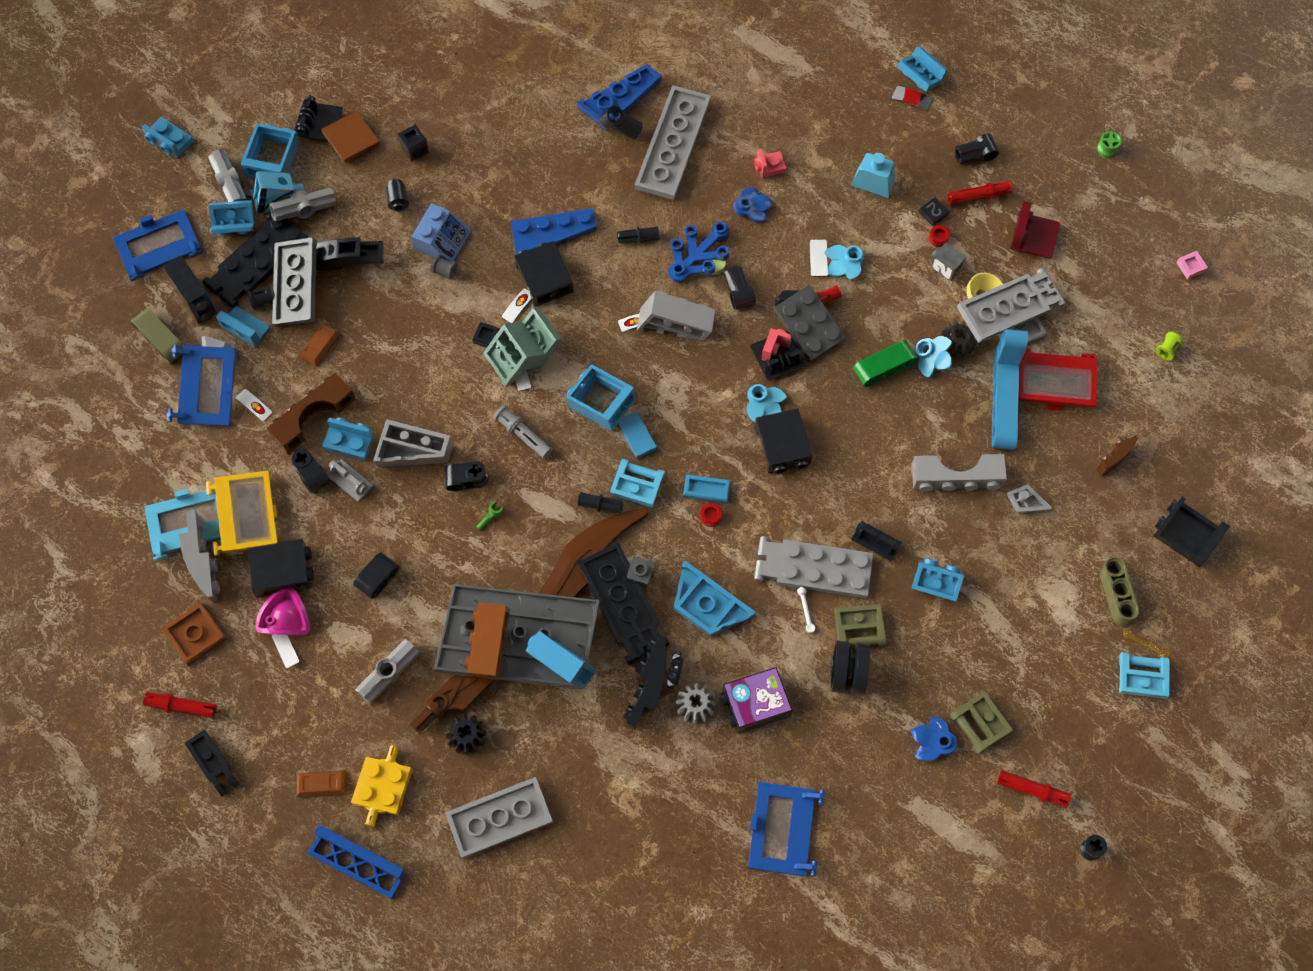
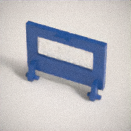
[113,209,202,282]
[166,344,236,426]
[748,782,825,877]

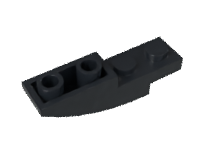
[316,237,384,270]
[622,635,666,729]

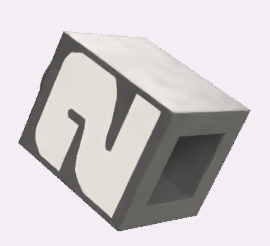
[930,242,967,281]

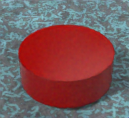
[928,225,951,247]
[700,503,722,527]

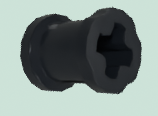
[248,285,273,309]
[1080,835,1107,861]

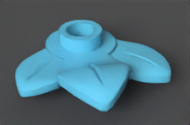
[824,245,864,280]
[916,336,952,378]
[747,384,787,422]

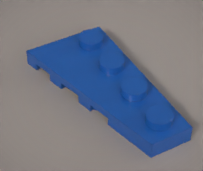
[576,64,662,130]
[511,208,597,254]

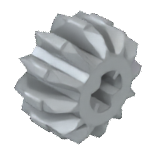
[676,683,716,724]

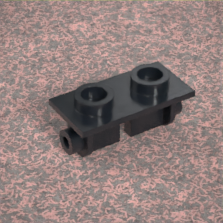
[851,521,902,561]

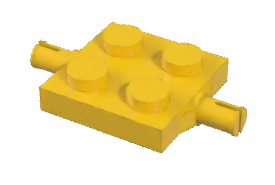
[351,746,413,827]

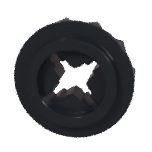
[666,651,684,689]

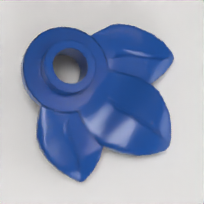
[734,187,773,222]
[911,716,957,762]

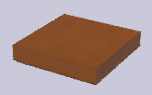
[322,111,379,163]
[162,602,227,666]

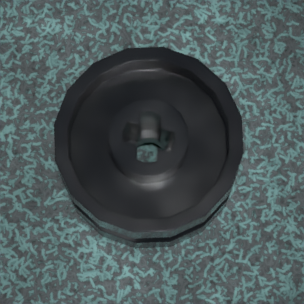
[830,640,870,696]

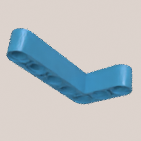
[992,329,1028,450]

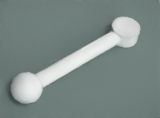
[797,587,815,633]

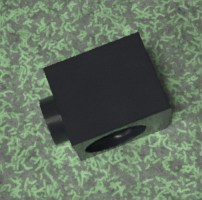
[398,124,429,162]

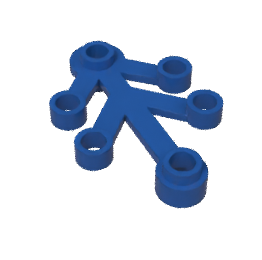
[668,222,730,283]

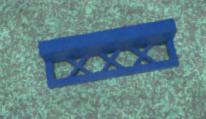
[307,824,407,899]

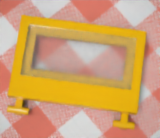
[206,471,277,556]

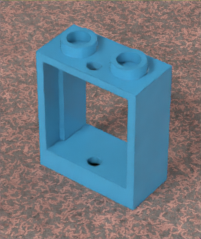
[241,123,300,178]
[566,364,637,431]
[525,631,597,689]

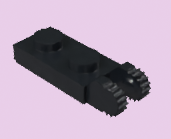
[185,730,239,797]

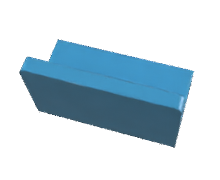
[216,306,270,347]

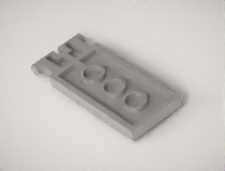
[957,267,1066,343]
[754,536,873,599]

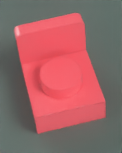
[754,150,786,178]
[761,328,792,361]

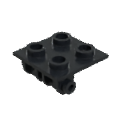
[294,95,343,141]
[750,330,807,382]

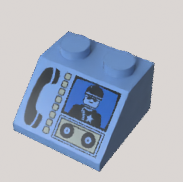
[411,203,471,262]

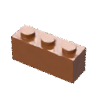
[465,602,510,679]

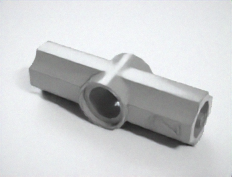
[208,149,247,202]
[269,188,336,221]
[355,639,420,705]

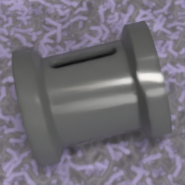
[430,254,458,280]

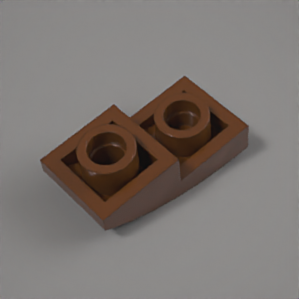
[1097,435,1138,477]

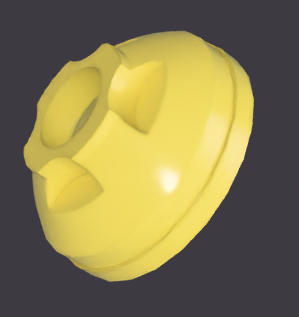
[967,272,1003,299]

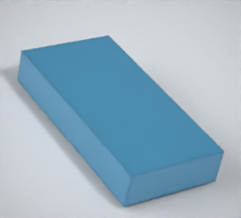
[618,411,657,459]
[683,474,730,504]

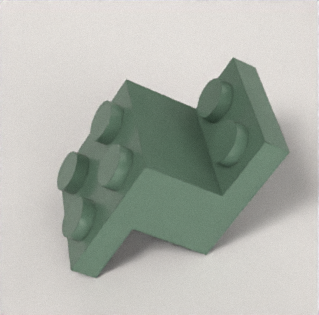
[483,307,562,386]

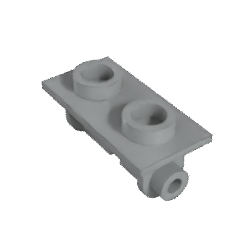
[327,459,373,502]

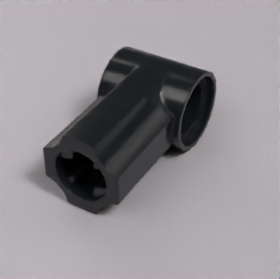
[600,106,643,140]
[954,133,999,164]
[724,266,756,310]

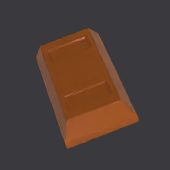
[298,323,341,367]
[297,770,345,798]

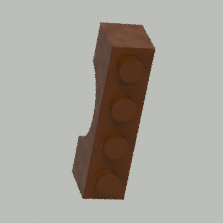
[267,373,356,454]

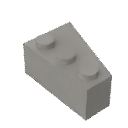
[637,291,715,341]
[373,419,454,468]

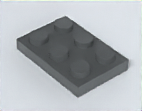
[773,284,846,362]

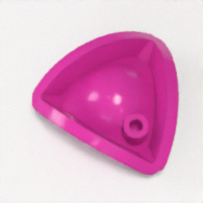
[255,588,310,635]

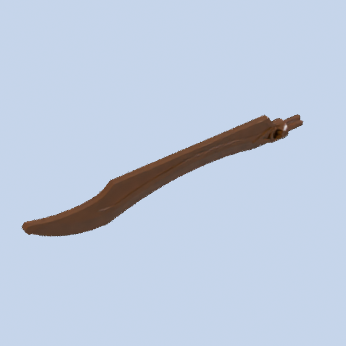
[410,507,648,734]

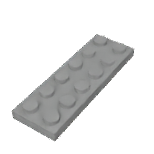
[635,85,711,200]

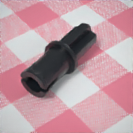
[617,226,659,244]
[578,492,623,513]

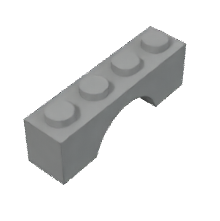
[911,454,1007,492]

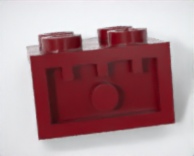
[1010,201,1060,259]

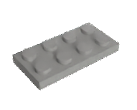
[445,777,553,859]

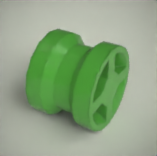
[1097,131,1121,158]

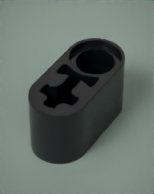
[353,552,400,599]

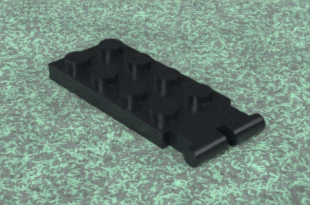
[202,217,308,308]
[577,542,670,665]

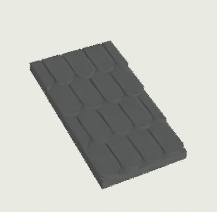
[433,584,599,689]

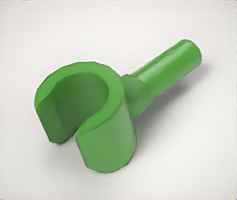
[476,501,503,530]

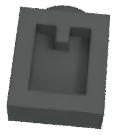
[627,556,656,585]

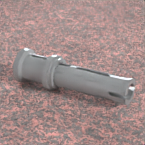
[493,404,553,459]

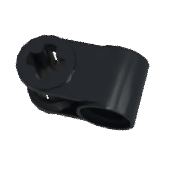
[291,449,330,494]
[444,461,488,491]

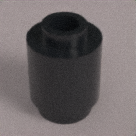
[385,179,409,212]

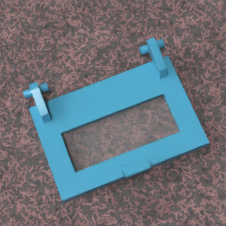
[144,489,221,561]

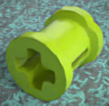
[1156,332,1184,361]

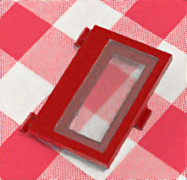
[1018,348,1097,411]

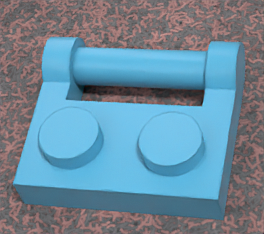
[610,459,665,508]
[1119,652,1170,699]

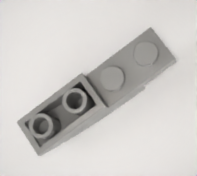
[179,510,220,602]

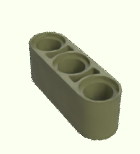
[130,308,183,364]
[1100,557,1139,627]

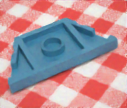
[674,561,755,637]

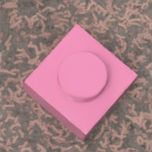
[1176,251,1208,279]

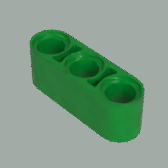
[853,340,918,387]

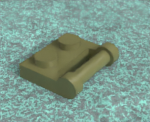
[834,604,886,647]
[949,691,1013,754]

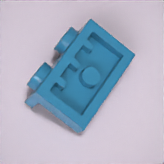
[142,117,194,158]
[322,418,374,461]
[912,558,964,601]

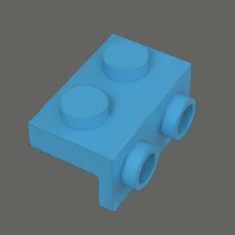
[897,46,948,92]
[208,200,256,236]

